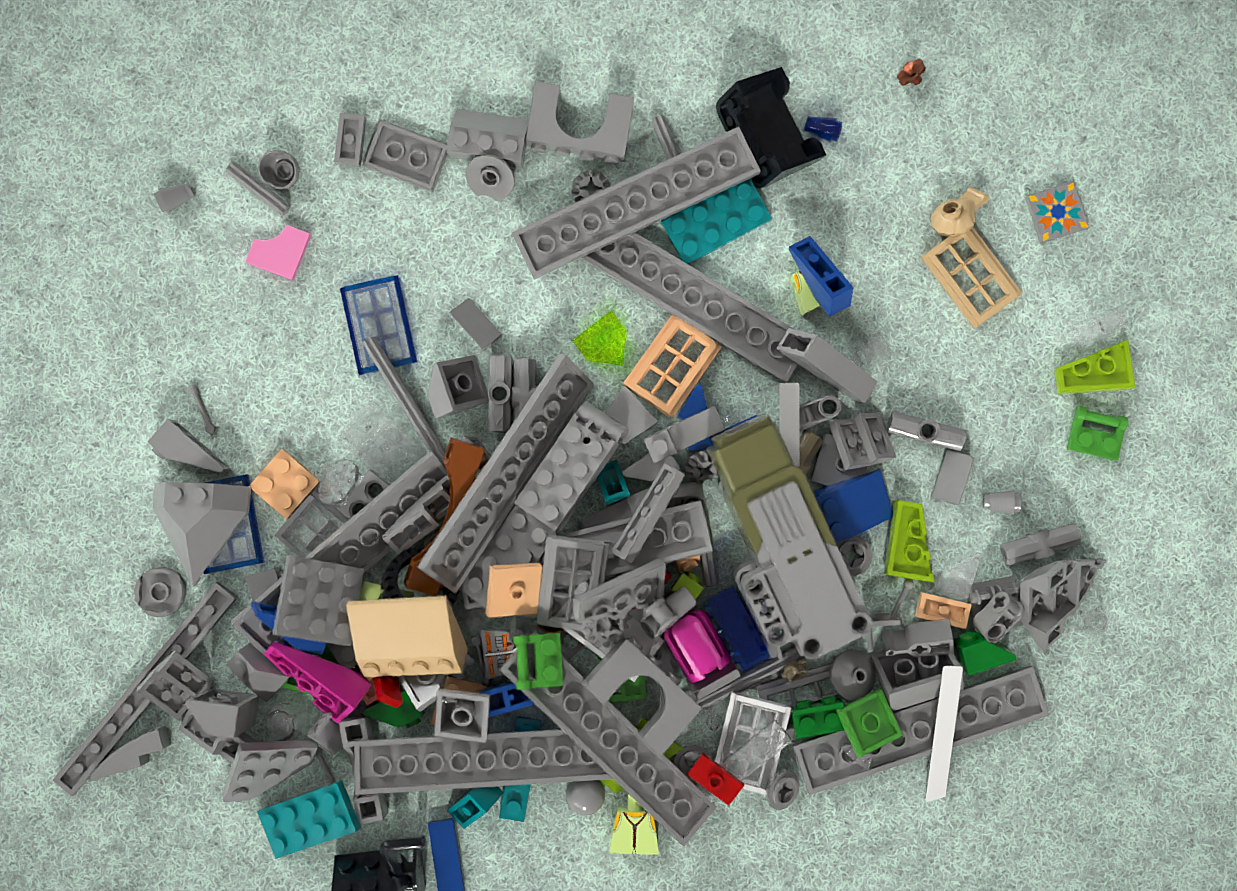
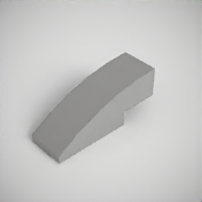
[90,725,171,781]

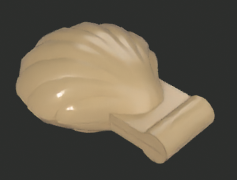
[930,187,989,237]

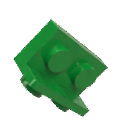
[791,696,845,739]

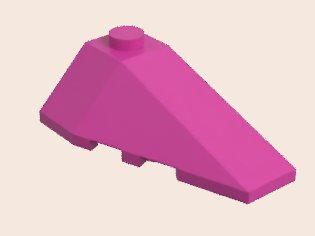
[264,641,371,723]

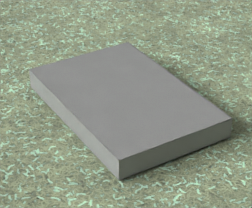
[363,120,448,193]

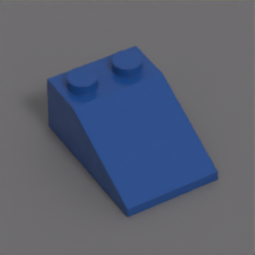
[812,469,893,543]

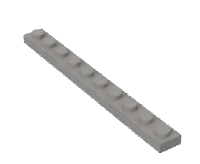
[52,582,238,796]

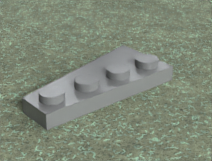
[574,559,666,623]

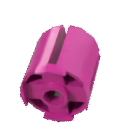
[663,609,732,683]

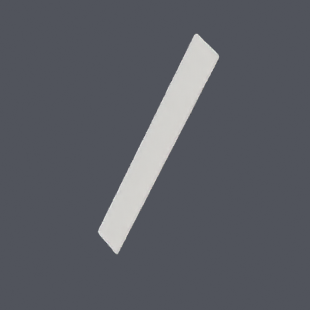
[779,383,800,467]
[926,666,963,801]

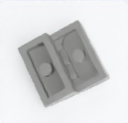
[829,412,896,470]
[136,651,214,720]

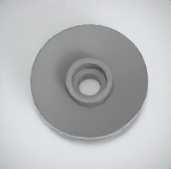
[466,155,515,201]
[831,650,875,701]

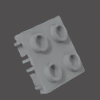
[965,575,1023,633]

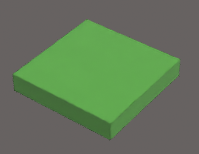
[835,688,903,757]

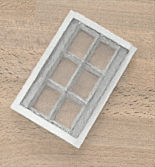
[715,692,791,795]

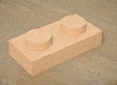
[915,592,972,629]

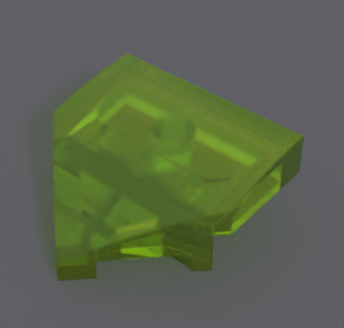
[571,310,627,366]

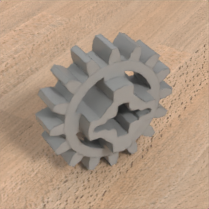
[581,608,632,648]

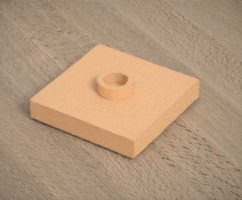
[486,563,543,617]

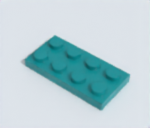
[661,179,772,264]
[257,780,361,859]

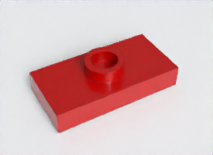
[373,676,403,708]
[687,752,744,806]

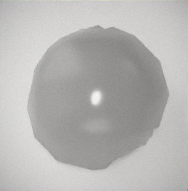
[257,150,300,189]
[566,780,605,815]

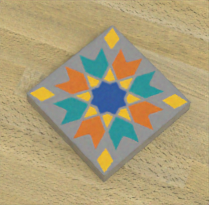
[1025,181,1090,244]

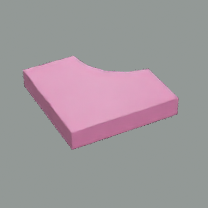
[246,225,312,281]

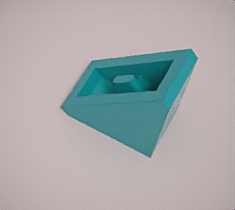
[597,460,631,505]

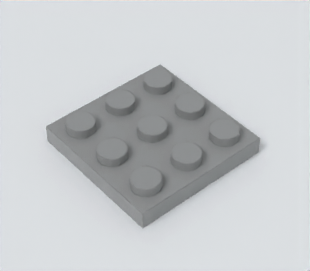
[273,555,364,646]

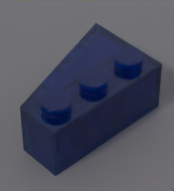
[704,584,771,672]

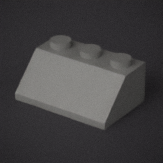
[446,109,529,169]
[871,651,964,712]
[185,688,259,742]

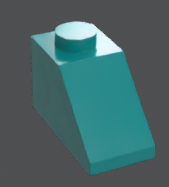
[447,786,504,829]

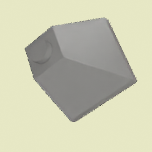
[427,355,489,419]
[227,643,290,703]
[435,688,490,743]

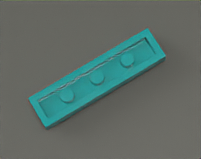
[499,716,542,822]

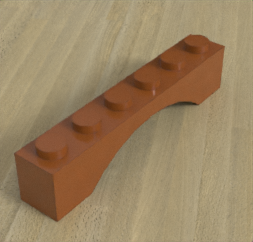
[403,437,486,596]

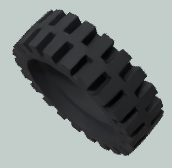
[381,547,460,608]

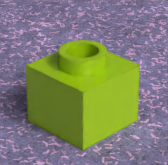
[671,572,704,600]

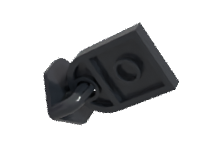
[331,835,426,891]

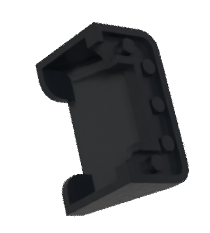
[716,67,826,189]

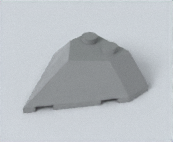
[153,482,251,586]
[1019,559,1106,651]

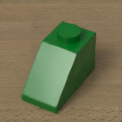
[953,631,1017,676]
[363,689,425,728]

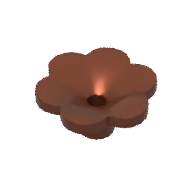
[897,59,926,86]

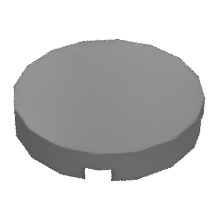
[134,567,186,618]

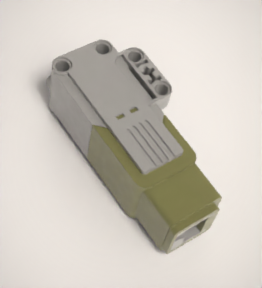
[706,414,872,659]

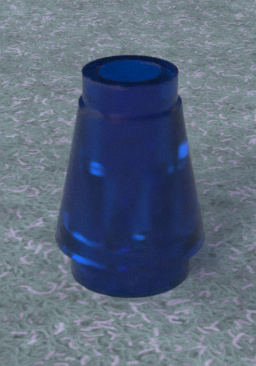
[804,116,843,143]

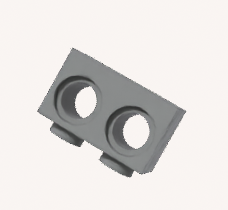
[338,470,391,519]

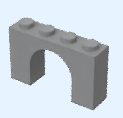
[526,81,634,164]
[582,637,702,756]

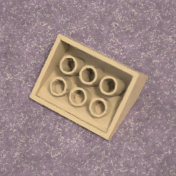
[346,596,468,677]

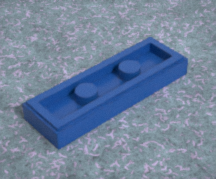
[428,818,465,891]

